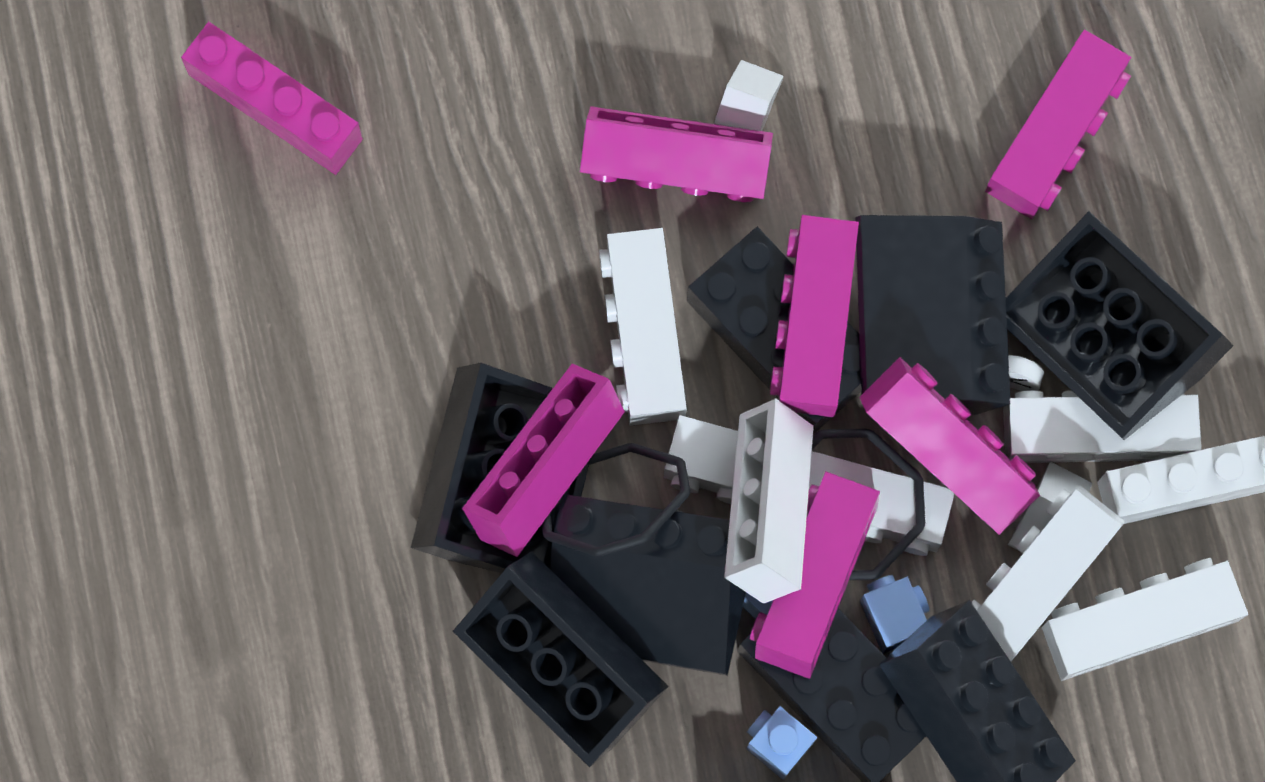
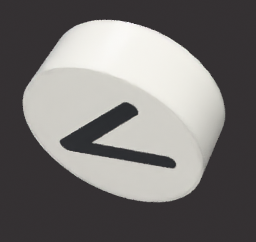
[1008,355,1044,391]

